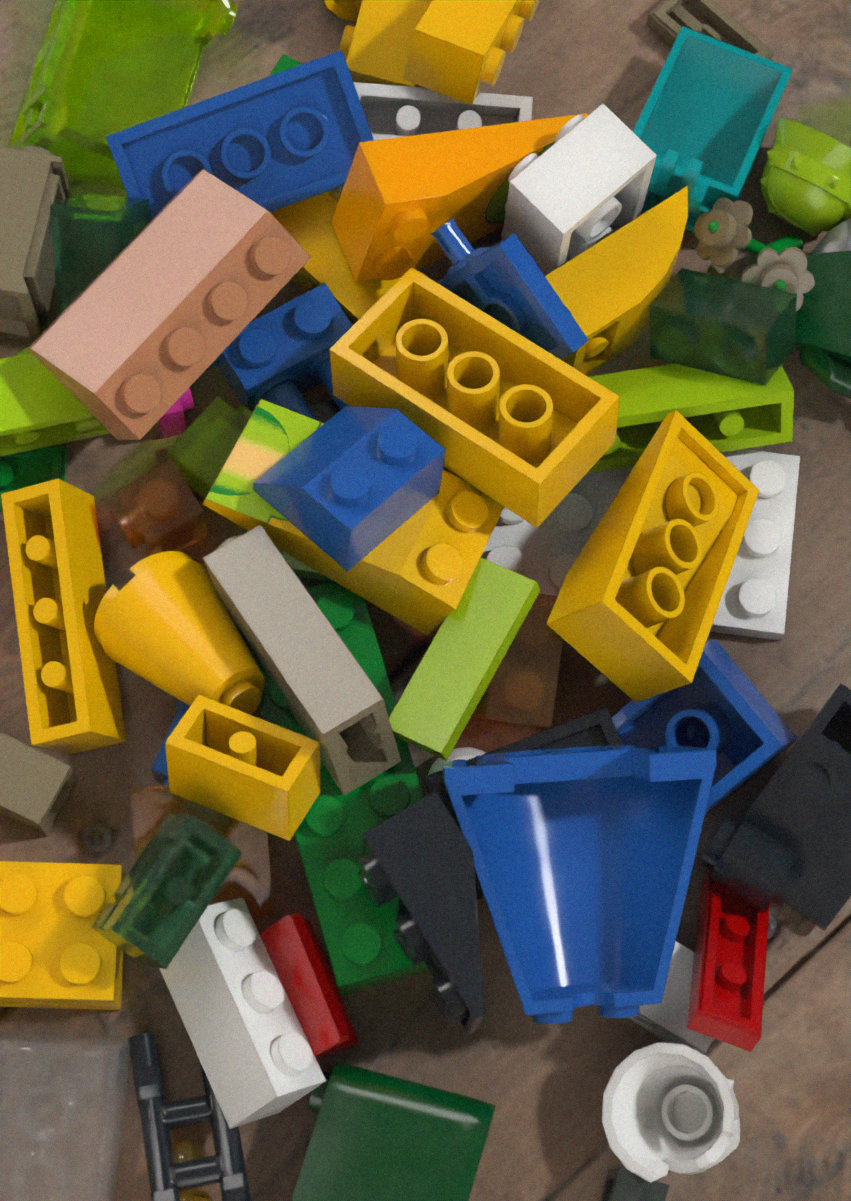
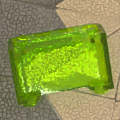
[7,0,238,190]

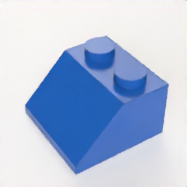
[253,406,445,572]

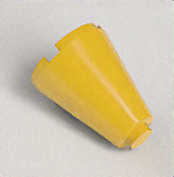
[94,551,265,715]

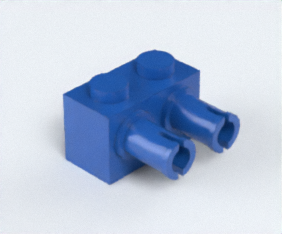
[218,283,352,421]

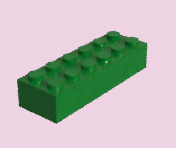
[234,581,429,997]

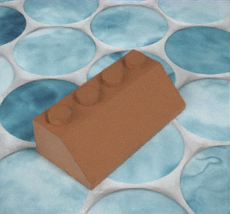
[28,169,311,440]

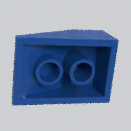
[611,640,798,814]

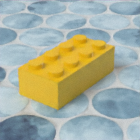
[329,267,620,528]
[0,861,129,1010]

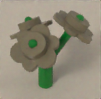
[694,197,815,324]

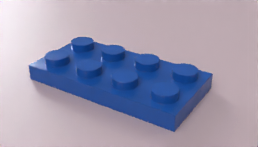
[105,50,374,230]

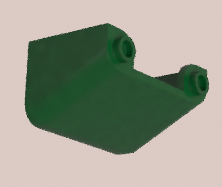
[291,1061,496,1201]

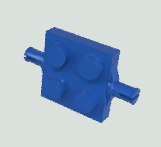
[431,218,588,360]

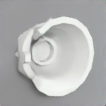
[602,1042,740,1183]

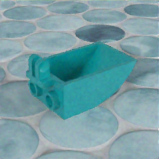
[632,26,793,232]

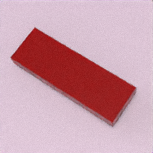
[687,870,770,1052]

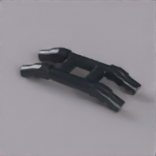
[127,1033,252,1201]

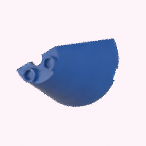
[442,745,717,1024]

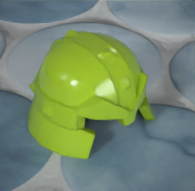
[759,118,851,237]

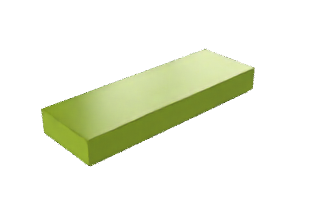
[389,557,541,761]

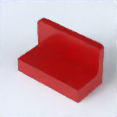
[259,912,359,1060]

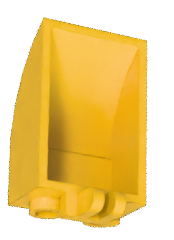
[545,186,688,376]

